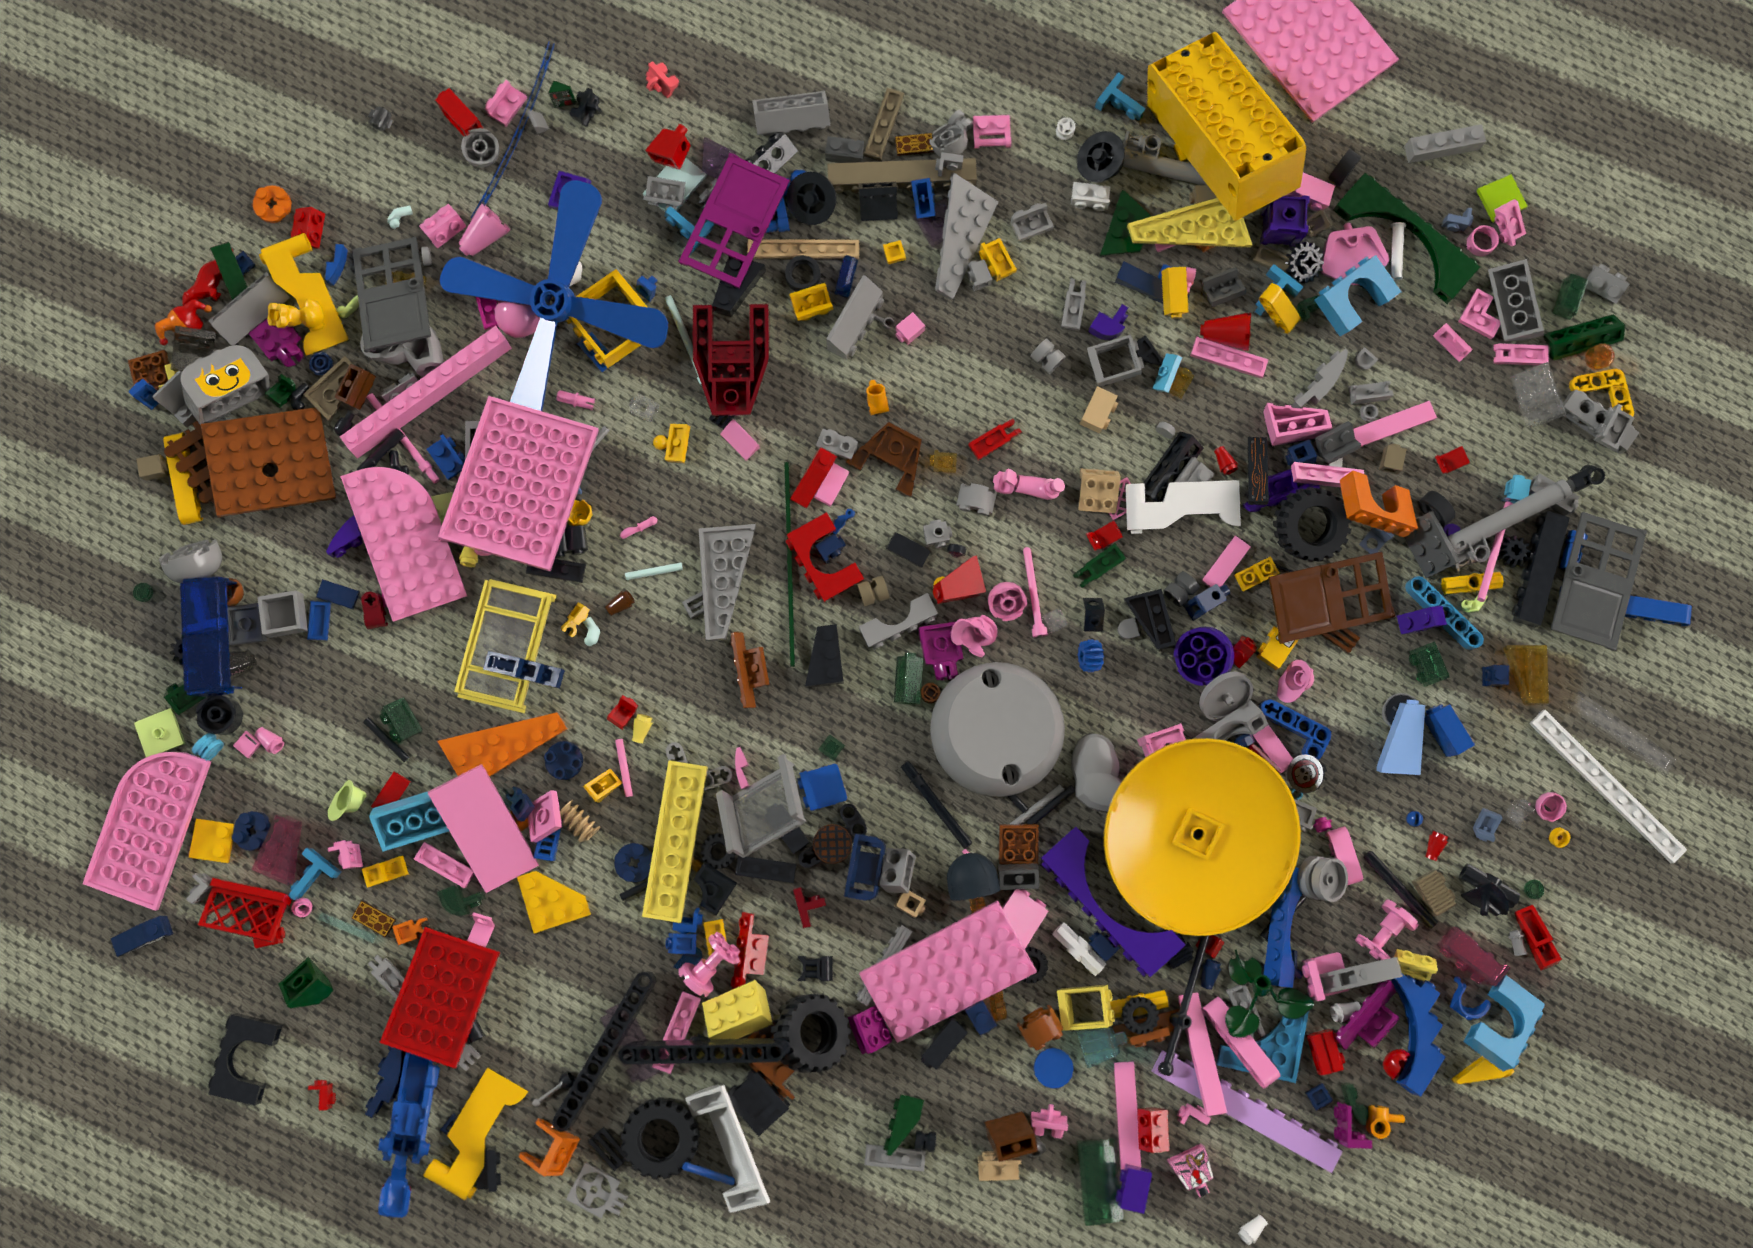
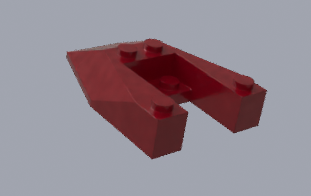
[693,304,770,416]

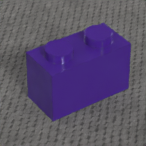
[1397,606,1447,634]
[1116,1164,1152,1214]

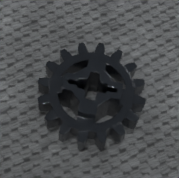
[1285,242,1324,283]

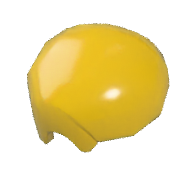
[567,499,593,526]

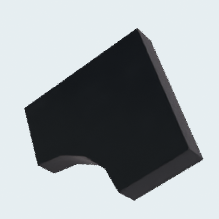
[693,862,737,915]

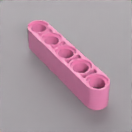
[1202,997,1281,1089]

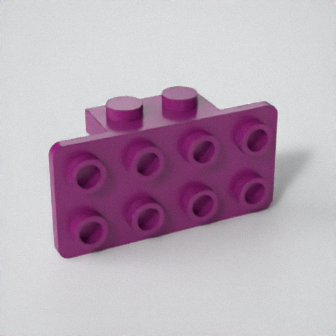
[1336,980,1400,1050]

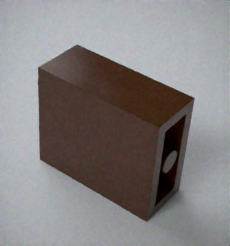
[984,1111,1038,1162]

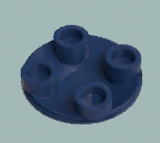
[544,741,583,780]

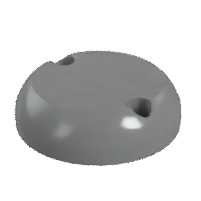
[930,662,1065,797]

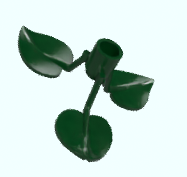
[1225,949,1314,1038]

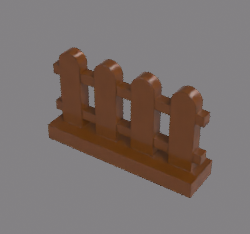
[164,421,214,504]

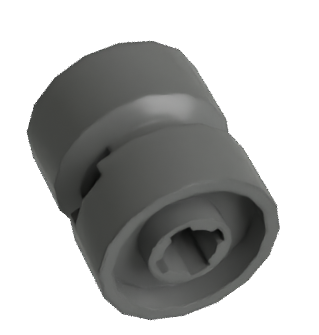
[1163,571,1200,607]

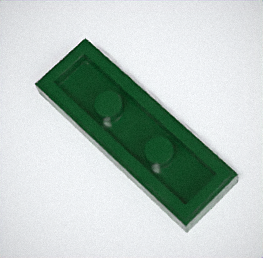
[210,241,248,300]

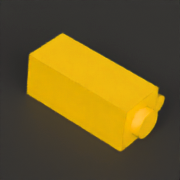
[1162,267,1189,319]

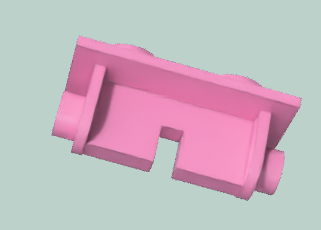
[1433,323,1473,362]

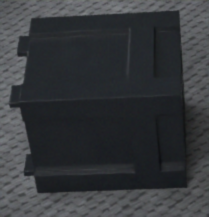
[728,1069,791,1137]

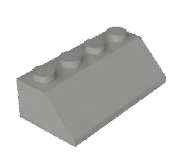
[753,91,830,136]
[1488,259,1544,341]
[826,275,884,360]

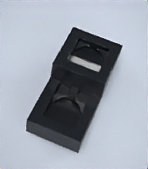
[886,532,931,568]

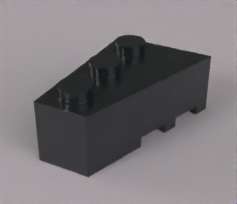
[712,256,766,317]
[1124,589,1176,651]
[805,624,844,688]

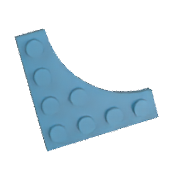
[1216,1011,1309,1083]

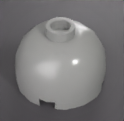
[929,123,968,157]
[461,128,500,168]

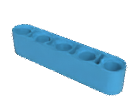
[1405,576,1484,650]

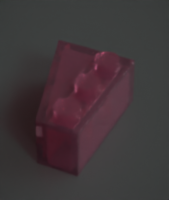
[251,814,302,885]
[1437,927,1510,986]

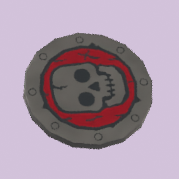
[1287,754,1327,793]

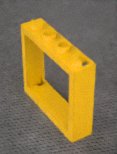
[565,269,647,369]

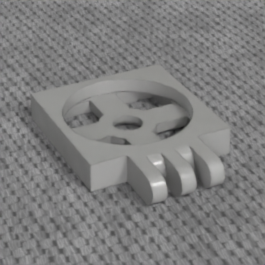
[566,1162,629,1218]

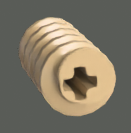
[560,800,601,842]

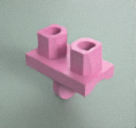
[1031,1104,1068,1139]

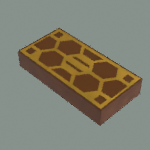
[895,133,934,156]
[352,901,397,937]

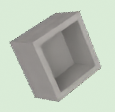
[258,590,308,638]

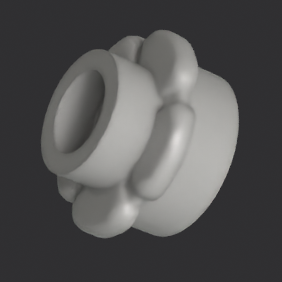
[1360,404,1378,422]

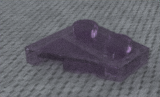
[702,137,736,179]

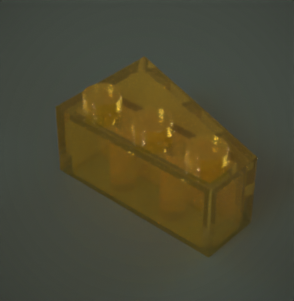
[1503,645,1549,705]

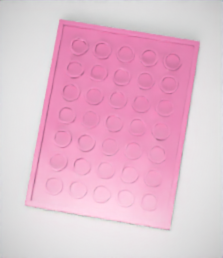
[1222,0,1399,123]
[438,396,599,571]

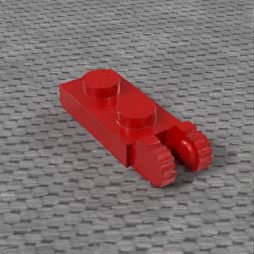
[968,419,1022,461]

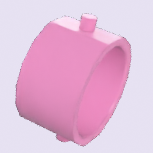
[1467,225,1499,257]

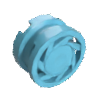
[192,733,224,761]

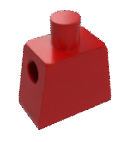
[645,124,690,170]

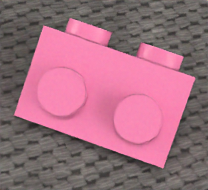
[1494,199,1526,246]
[419,204,466,248]

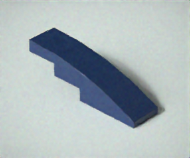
[483,651,565,689]

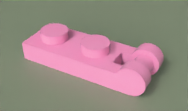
[1494,344,1549,366]

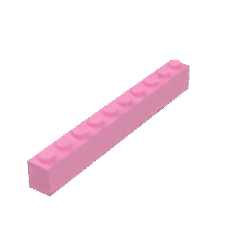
[340,326,512,459]

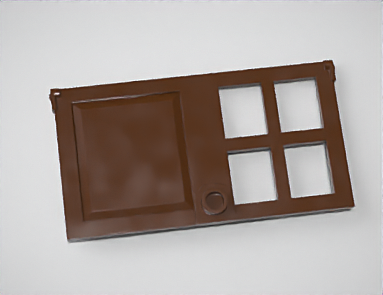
[1268,551,1395,644]

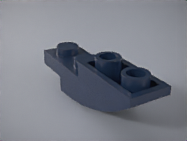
[365,1046,406,1118]

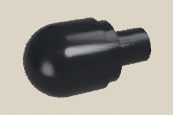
[334,411,355,436]

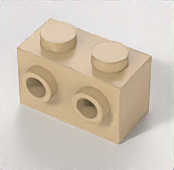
[1080,386,1118,434]

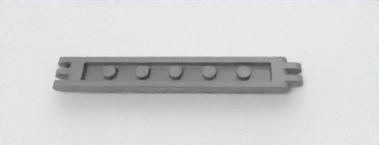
[368,955,481,1071]

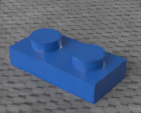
[128,379,159,410]

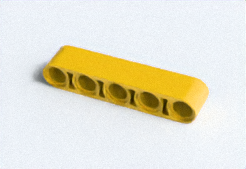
[163,432,203,525]

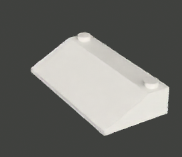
[685,1085,770,1213]

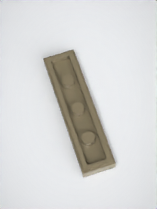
[864,88,905,161]

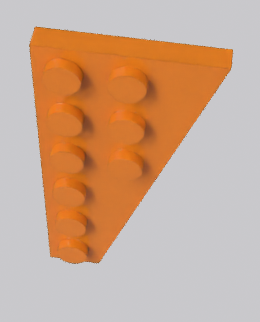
[437,712,567,777]

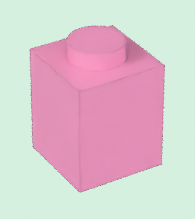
[895,312,925,345]

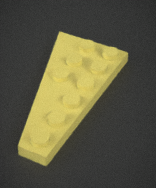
[1127,198,1252,247]

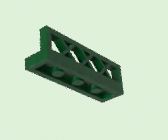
[1543,314,1625,361]

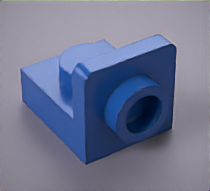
[665,933,697,954]

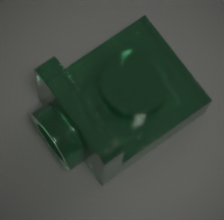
[1296,295,1320,323]

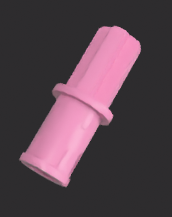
[556,390,595,410]

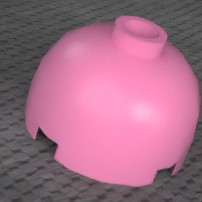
[988,582,1027,621]

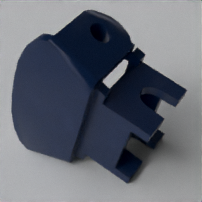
[844,834,886,901]

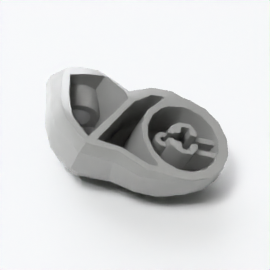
[360,327,444,377]
[1071,733,1122,812]

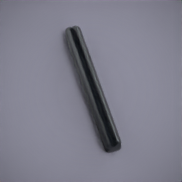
[1363,851,1438,928]

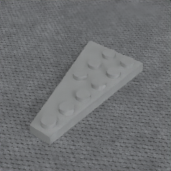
[935,173,998,299]
[699,524,756,642]

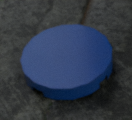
[1033,1048,1074,1089]

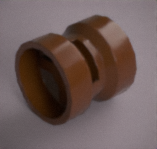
[921,683,940,704]

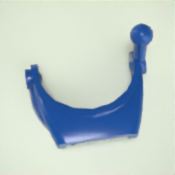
[1449,976,1491,1020]

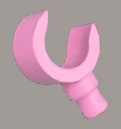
[1186,267,1196,294]

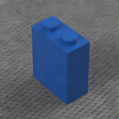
[1424,704,1475,757]

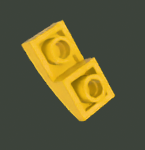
[1234,556,1279,592]

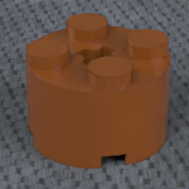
[1017,1005,1063,1051]

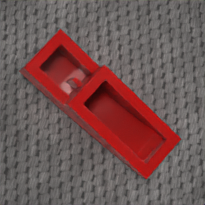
[1515,904,1562,971]

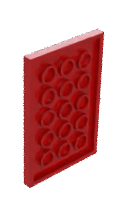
[380,927,500,1069]

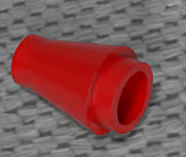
[1214,446,1238,476]
[1425,831,1448,861]

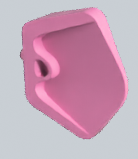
[1321,223,1389,285]

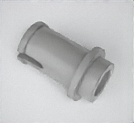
[1508,930,1527,956]

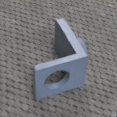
[1359,527,1394,554]

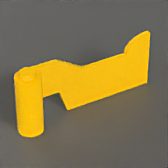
[259,233,349,356]
[423,1068,529,1201]

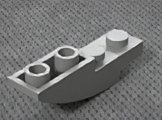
[1292,348,1348,408]
[1319,957,1403,994]

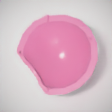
[495,300,540,338]

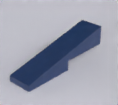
[1115,261,1190,304]

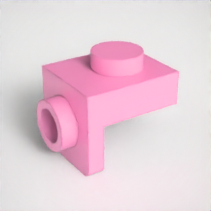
[1177,1103,1211,1125]

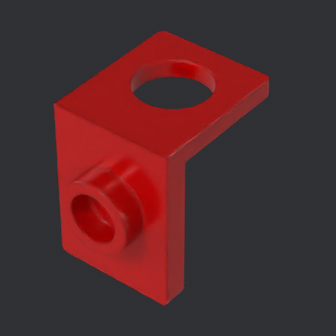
[1435,446,1470,474]
[1086,521,1123,551]

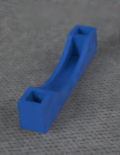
[1264,867,1302,988]

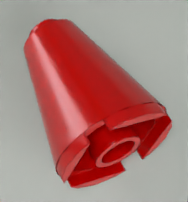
[1200,313,1251,351]

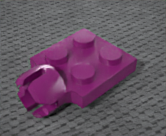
[249,318,303,367]
[918,622,964,680]

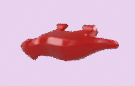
[182,249,233,306]

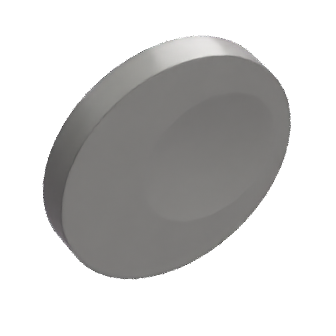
[1199,671,1253,721]

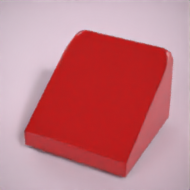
[1195,935,1225,959]

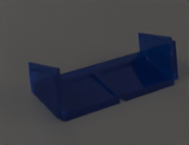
[180,577,242,697]

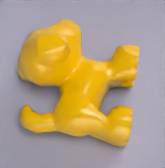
[267,299,324,331]

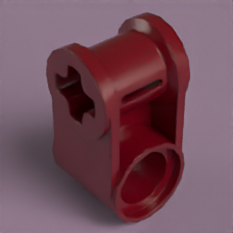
[361,592,388,630]

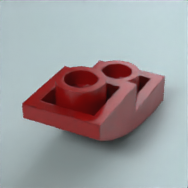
[371,771,411,808]

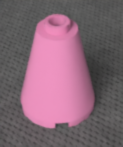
[459,204,510,256]

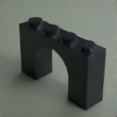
[208,1013,283,1106]

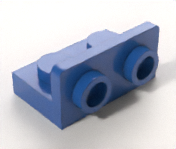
[427,434,465,480]

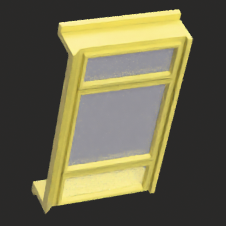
[454,579,556,713]

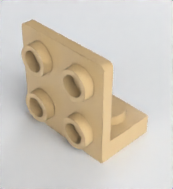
[1078,468,1121,513]
[978,1151,1021,1181]

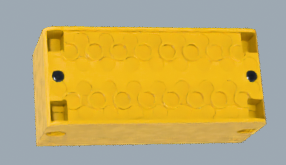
[1147,32,1306,221]

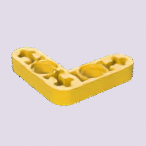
[1569,369,1634,416]

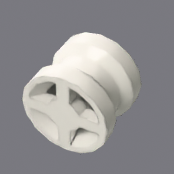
[1056,118,1075,140]

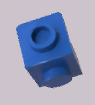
[673,907,703,934]

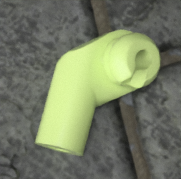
[337,295,359,318]
[1461,593,1488,613]

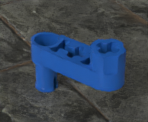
[766,178,790,233]

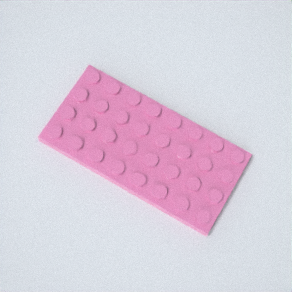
[859,901,1037,1043]

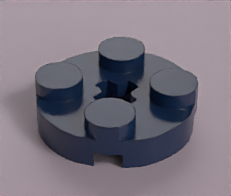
[232,811,273,851]
[614,843,652,882]

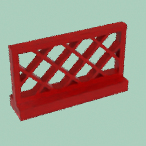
[198,878,292,943]

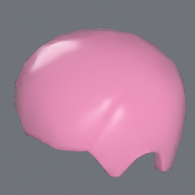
[1535,792,1567,822]

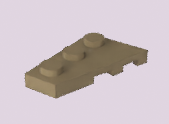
[303,356,352,422]

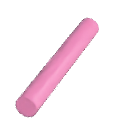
[615,739,633,797]

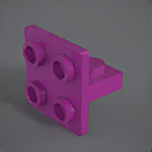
[848,1005,892,1055]

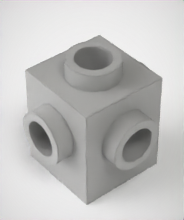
[923,520,952,548]

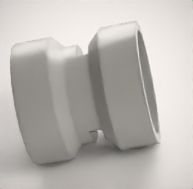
[948,109,973,132]

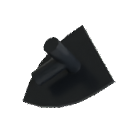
[1461,881,1509,916]

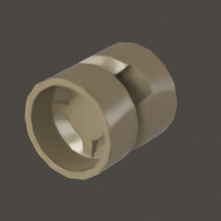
[857,575,890,607]

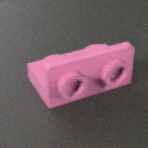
[485,80,527,127]
[328,841,363,869]

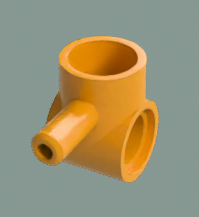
[866,380,889,415]
[1366,1105,1405,1139]

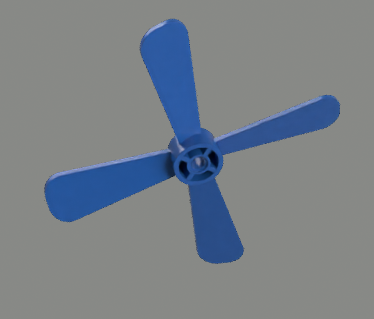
[440,180,668,411]

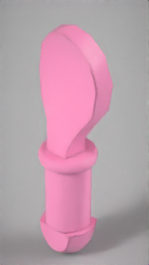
[620,516,657,539]

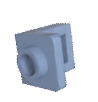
[1442,208,1473,232]
[1473,808,1502,842]

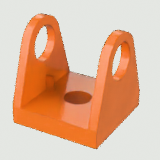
[519,1118,580,1176]

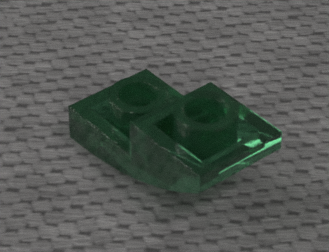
[1341,1082,1368,1125]

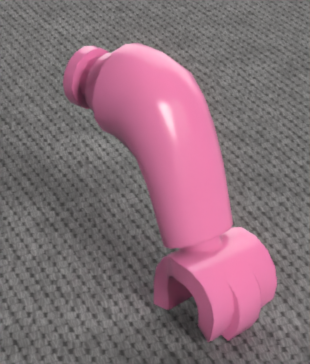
[993,469,1065,500]

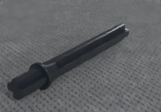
[901,760,972,849]

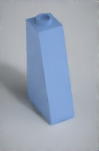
[1377,700,1425,775]

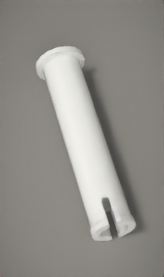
[1391,222,1406,280]

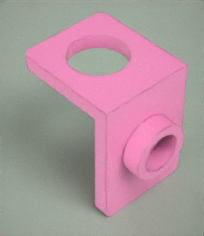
[467,913,495,947]

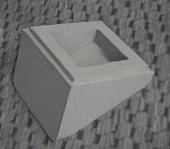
[527,110,549,134]

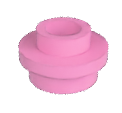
[291,898,312,917]

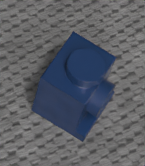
[1285,440,1317,466]
[815,533,846,564]
[1482,665,1509,687]
[1088,930,1120,962]

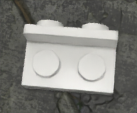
[1071,182,1110,211]

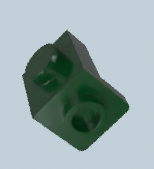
[265,374,296,408]

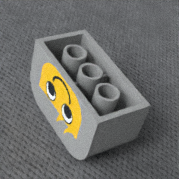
[180,345,270,425]

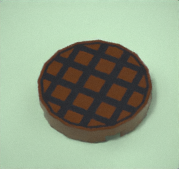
[813,824,852,864]

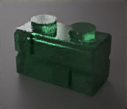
[1552,274,1588,320]
[1409,642,1450,687]

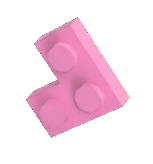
[1458,288,1501,339]

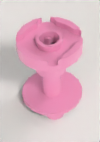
[1355,899,1419,960]
[678,932,740,997]

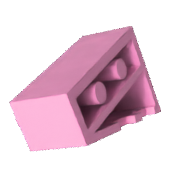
[1263,403,1332,446]

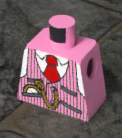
[1167,1144,1213,1197]

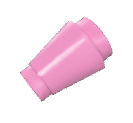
[255,727,284,754]

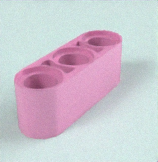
[1325,826,1363,886]

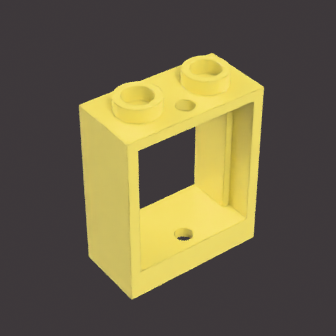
[1057,985,1115,1031]

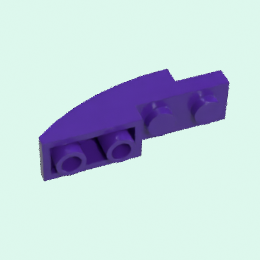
[326,515,363,558]

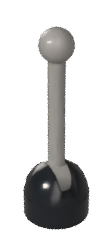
[532,1071,575,1107]

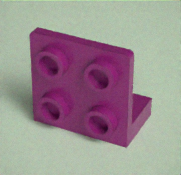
[1334,1102,1372,1149]

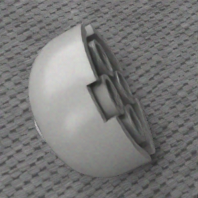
[159,539,222,584]

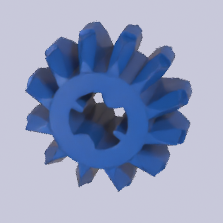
[1077,639,1104,672]

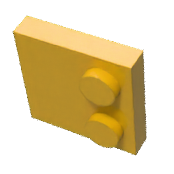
[188,819,234,863]

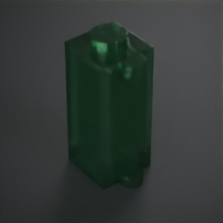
[894,653,923,705]

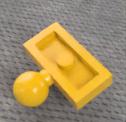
[653,424,690,463]

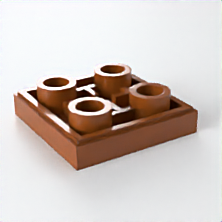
[128,350,169,390]
[999,824,1039,864]

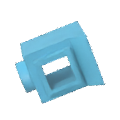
[1501,475,1531,503]

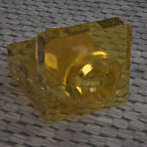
[1169,367,1195,399]
[930,450,957,473]

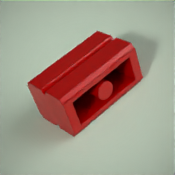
[1306,1029,1345,1076]

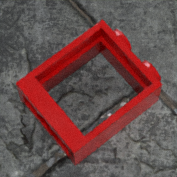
[435,88,483,136]

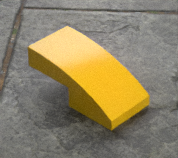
[362,856,409,888]

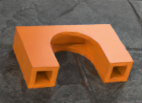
[1339,470,1418,537]

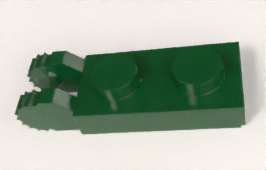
[1073,543,1127,588]

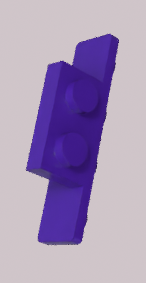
[1243,469,1320,512]

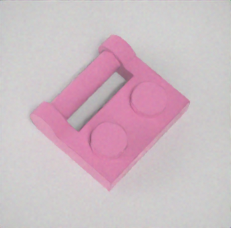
[973,115,1011,149]

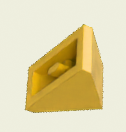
[583,768,622,802]

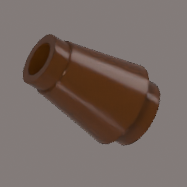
[605,590,635,616]

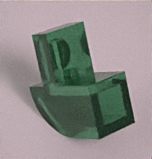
[437,884,486,916]

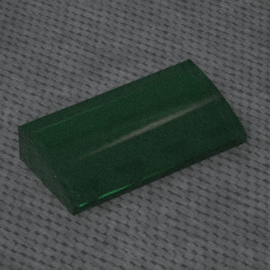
[1076,1138,1124,1226]

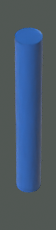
[683,1162,735,1185]

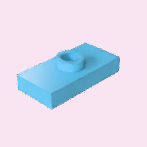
[1153,353,1182,393]

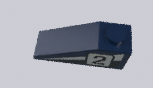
[111,916,173,957]

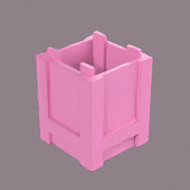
[1137,723,1186,757]

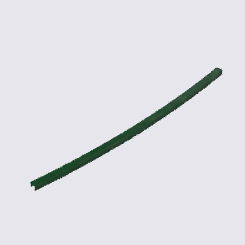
[784,462,795,667]

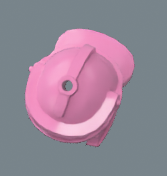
[951,615,997,657]

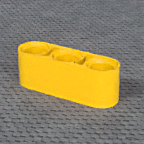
[1259,283,1301,334]

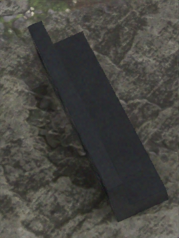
[1143,432,1204,502]

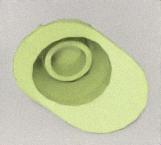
[328,780,367,821]

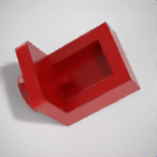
[1233,635,1257,669]
[607,695,638,730]
[308,1080,336,1110]

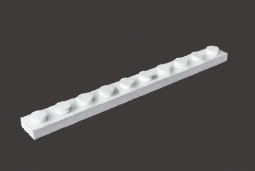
[1529,710,1687,863]

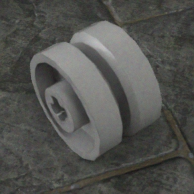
[1298,856,1348,902]

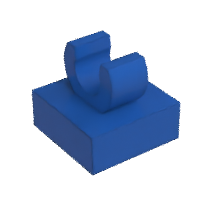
[635,276,658,302]

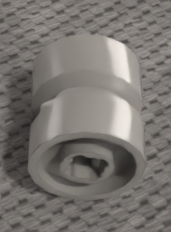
[1030,338,1066,374]

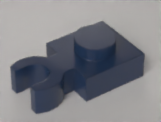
[506,786,535,822]

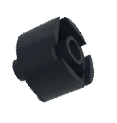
[196,695,243,736]

